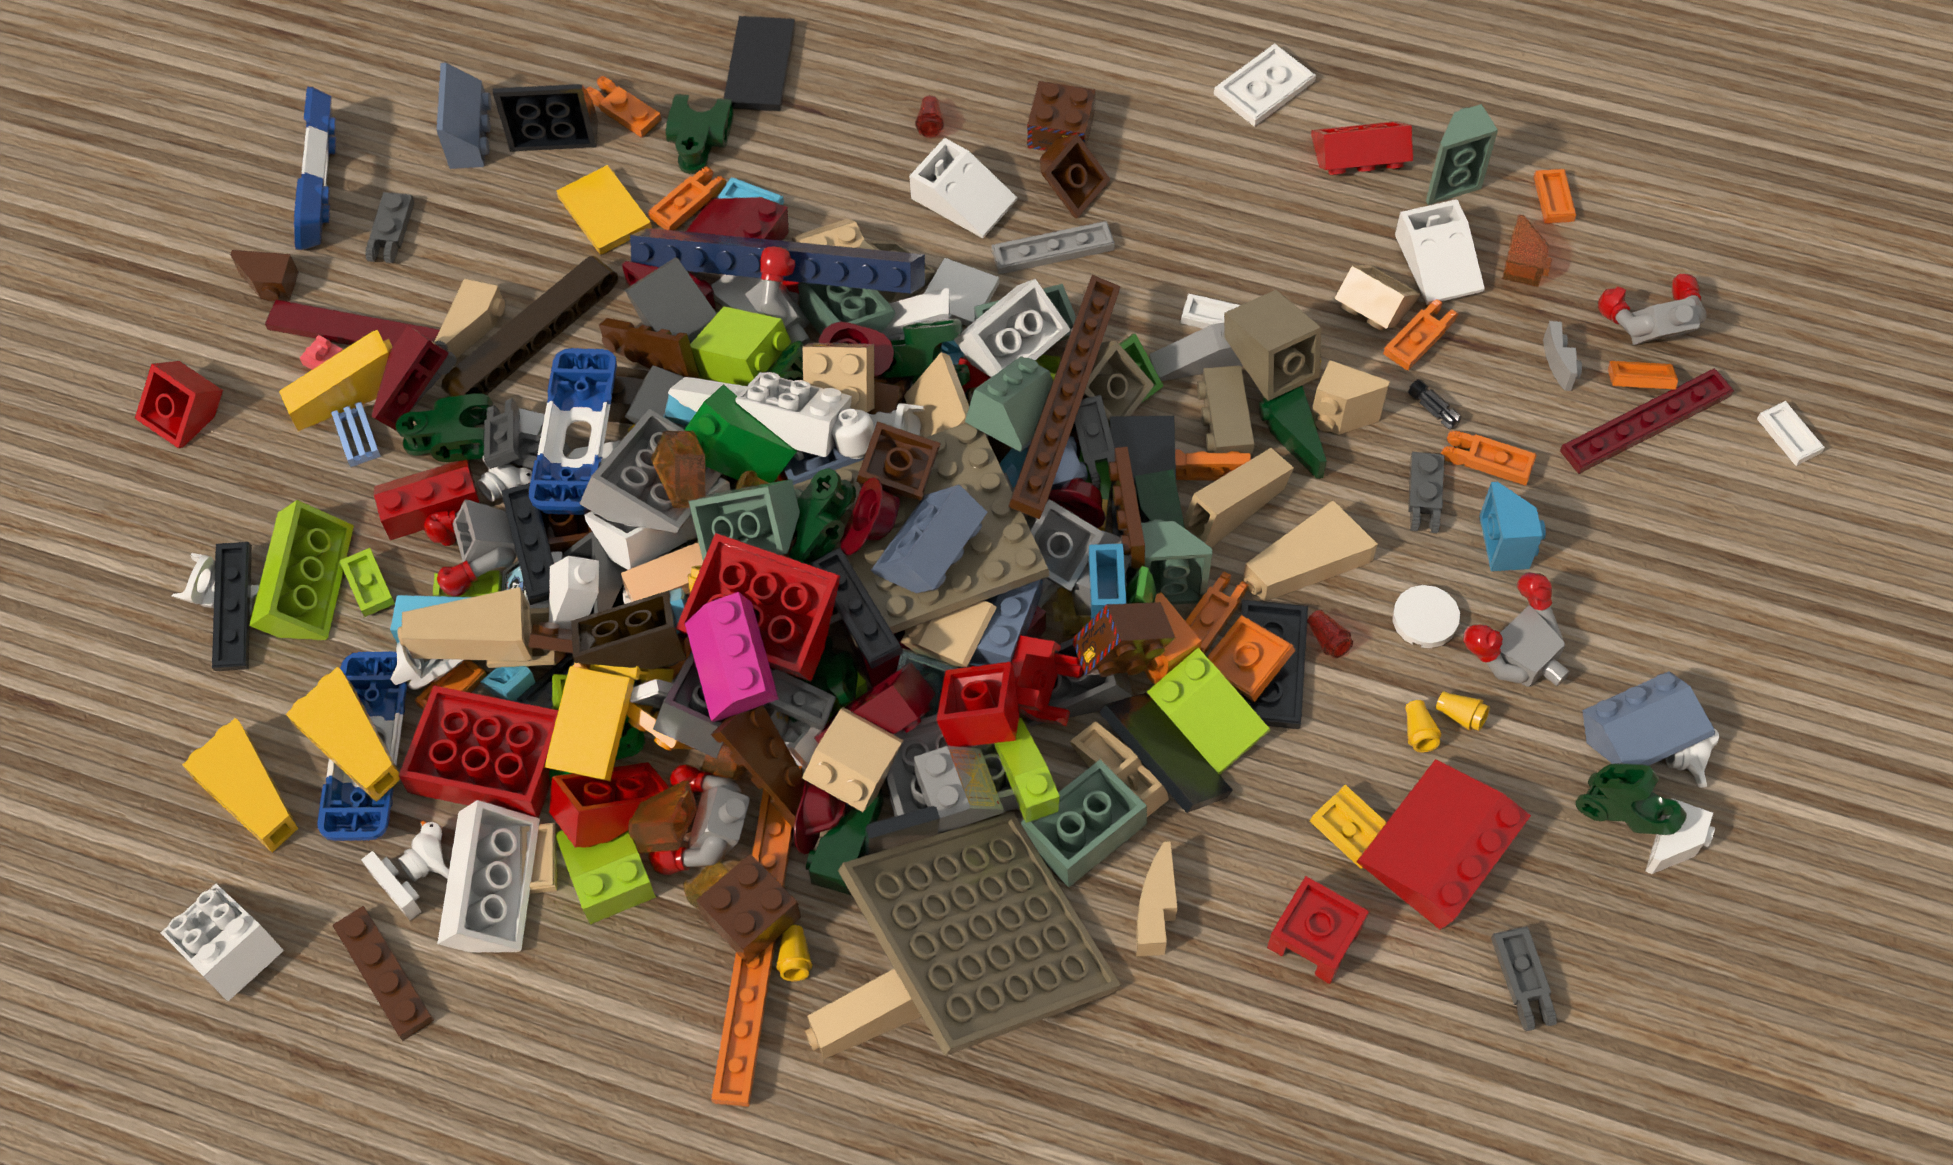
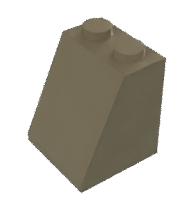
[1224,290,1321,401]

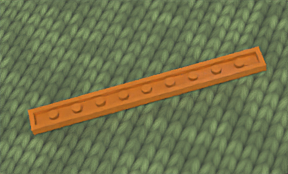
[711,766,803,1107]

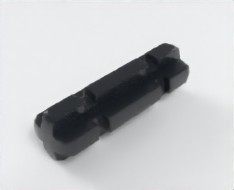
[1408,379,1462,429]

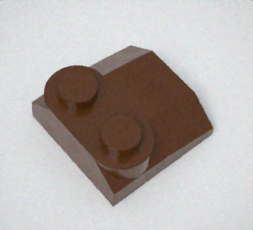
[856,421,941,500]

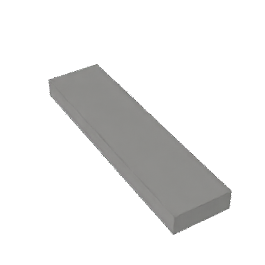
[991,221,1115,275]

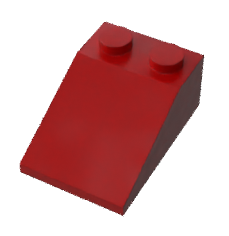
[549,762,676,848]

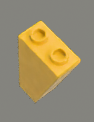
[279,330,393,431]
[286,667,400,802]
[182,718,299,853]

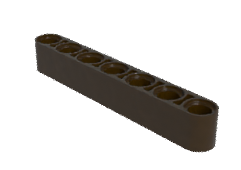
[441,256,618,397]

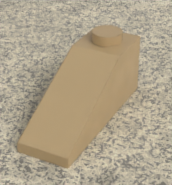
[435,279,505,359]

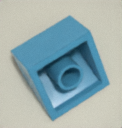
[1479,482,1546,572]

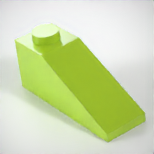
[994,718,1060,823]

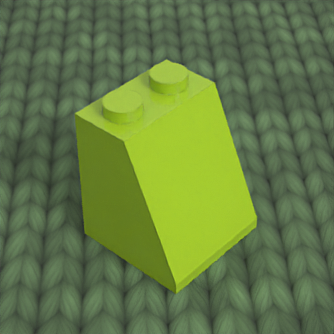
[690,306,791,386]

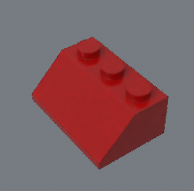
[1311,121,1413,175]
[374,460,481,540]

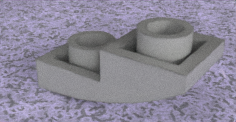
[1543,321,1582,391]

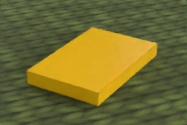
[556,165,652,255]
[544,666,635,781]

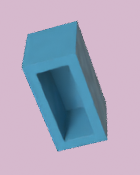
[1089,544,1126,620]

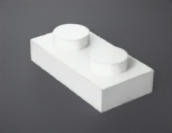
[361,851,421,921]

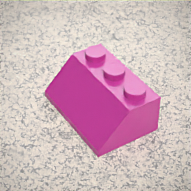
[685,592,778,722]

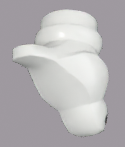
[477,456,532,501]
[1666,729,1719,788]
[398,821,449,881]

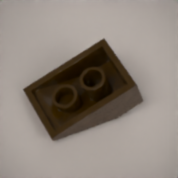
[571,590,687,670]

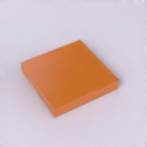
[1207,615,1295,702]

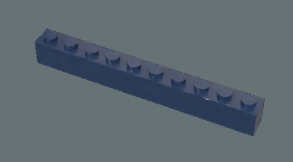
[630,228,925,294]

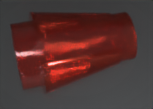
[915,96,944,138]
[1307,610,1353,658]

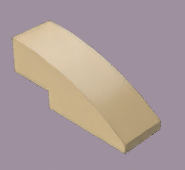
[1070,721,1169,817]
[1136,841,1178,957]

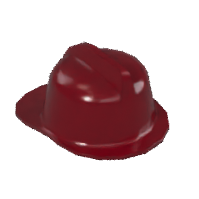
[819,322,894,377]
[841,477,900,555]
[1048,477,1106,528]
[794,780,847,855]

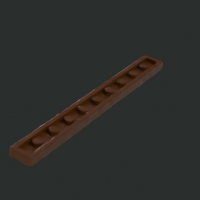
[1008,275,1121,519]

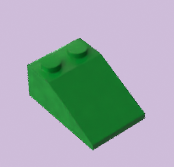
[675,384,798,486]

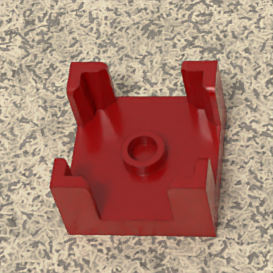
[1012,635,1083,727]
[1267,876,1369,984]

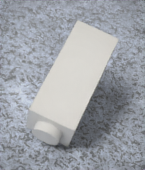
[882,288,950,336]

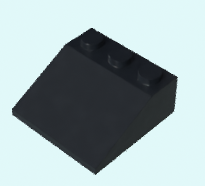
[493,84,598,152]

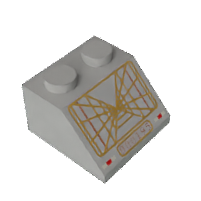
[914,746,1004,834]

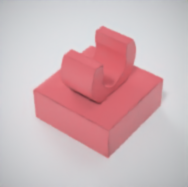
[300,335,343,370]

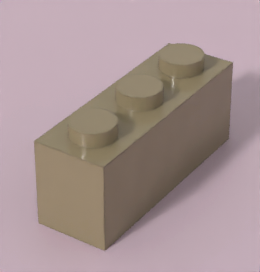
[1197,365,1254,459]

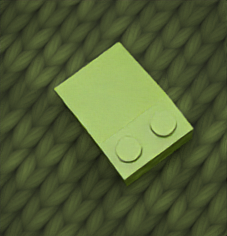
[1147,648,1271,775]
[555,830,656,925]

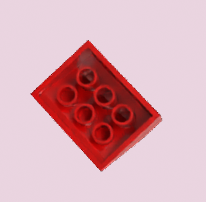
[676,533,840,682]
[398,685,559,818]
[1356,759,1531,930]

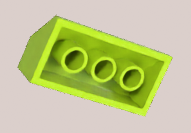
[249,500,354,640]

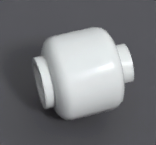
[832,409,875,459]

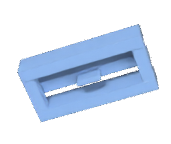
[331,402,381,467]

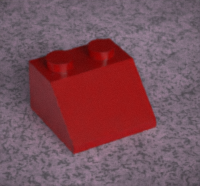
[135,361,223,448]
[936,662,1019,747]

